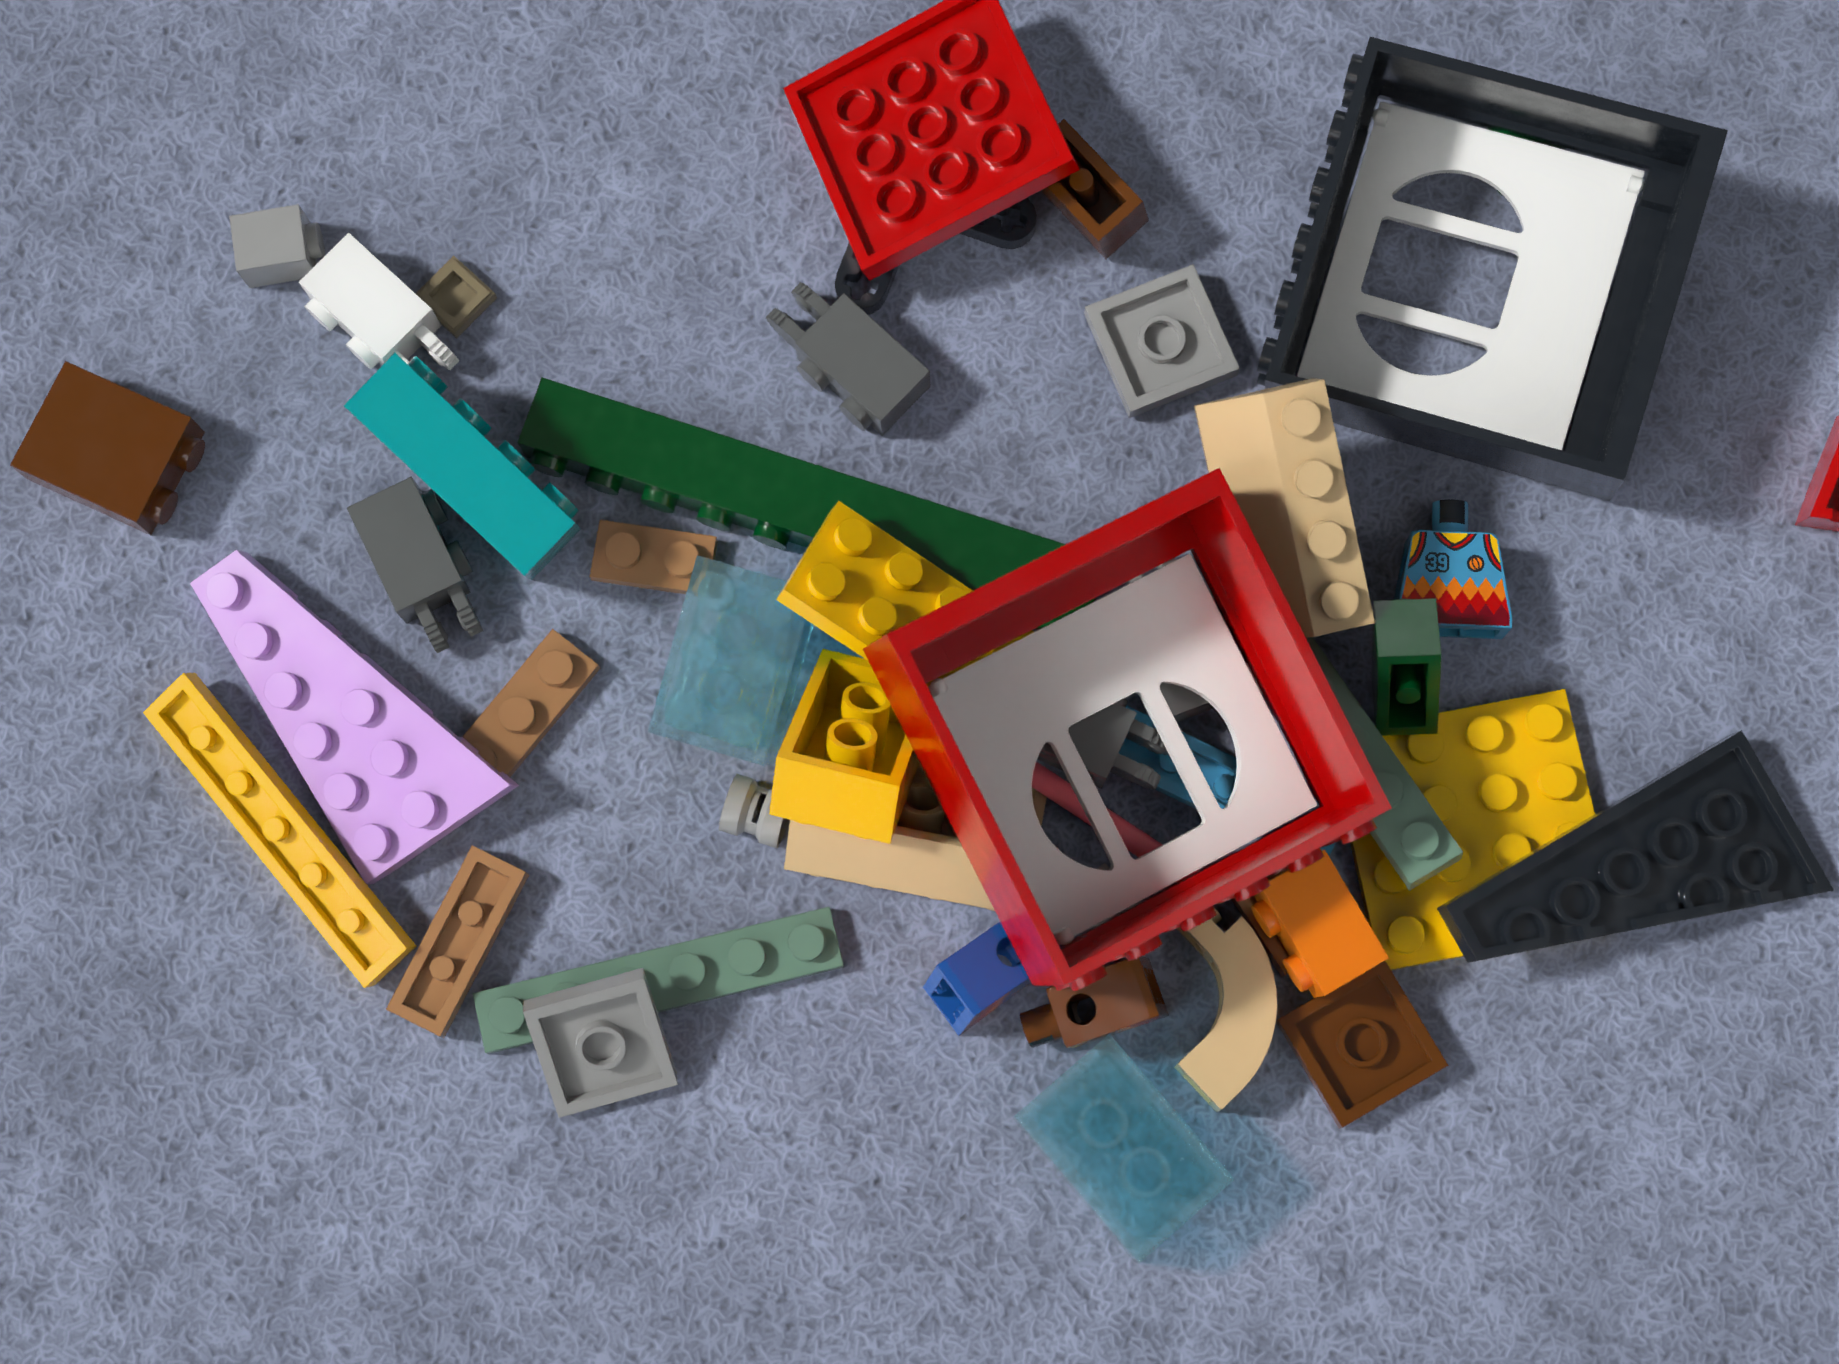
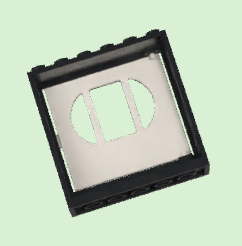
[1257,37,1728,501]

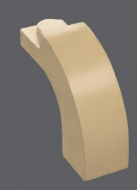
[1174,908,1277,1112]

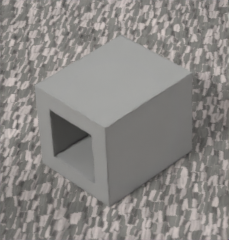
[229,204,325,288]

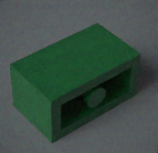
[1372,598,1442,736]

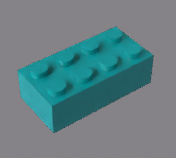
[344,353,581,580]

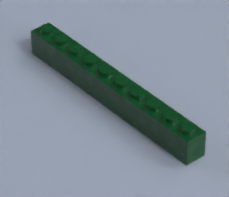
[517,377,1097,631]

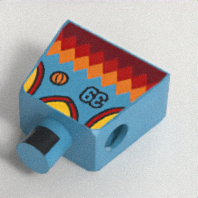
[1394,499,1512,639]

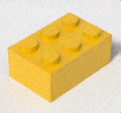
[769,649,920,844]

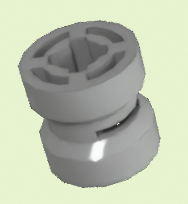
[719,774,785,848]

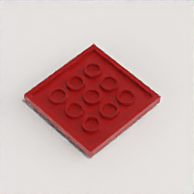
[783,0,1080,281]

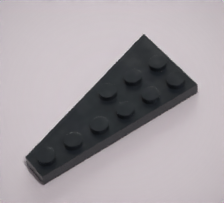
[1437,730,1834,963]

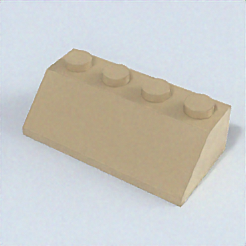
[1194,378,1375,638]
[784,763,1047,911]

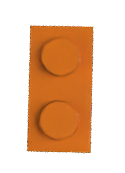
[1251,849,1389,998]

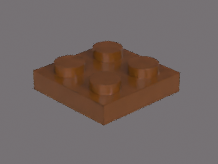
[1276,961,1449,1129]

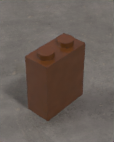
[10,361,205,535]

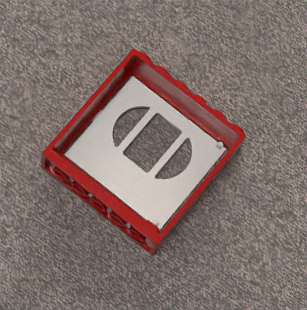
[863,468,1392,991]

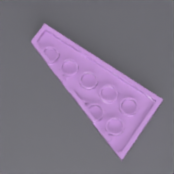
[190,550,519,884]

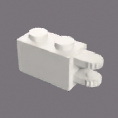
[299,233,459,370]

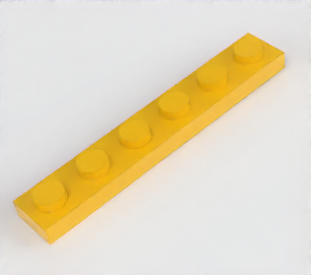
[143,673,417,988]

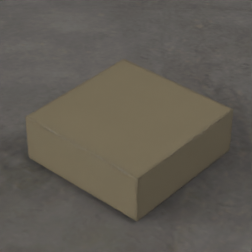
[415,256,497,339]

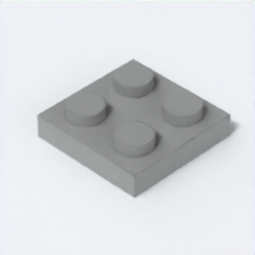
[1084,264,1240,418]
[523,968,678,1118]

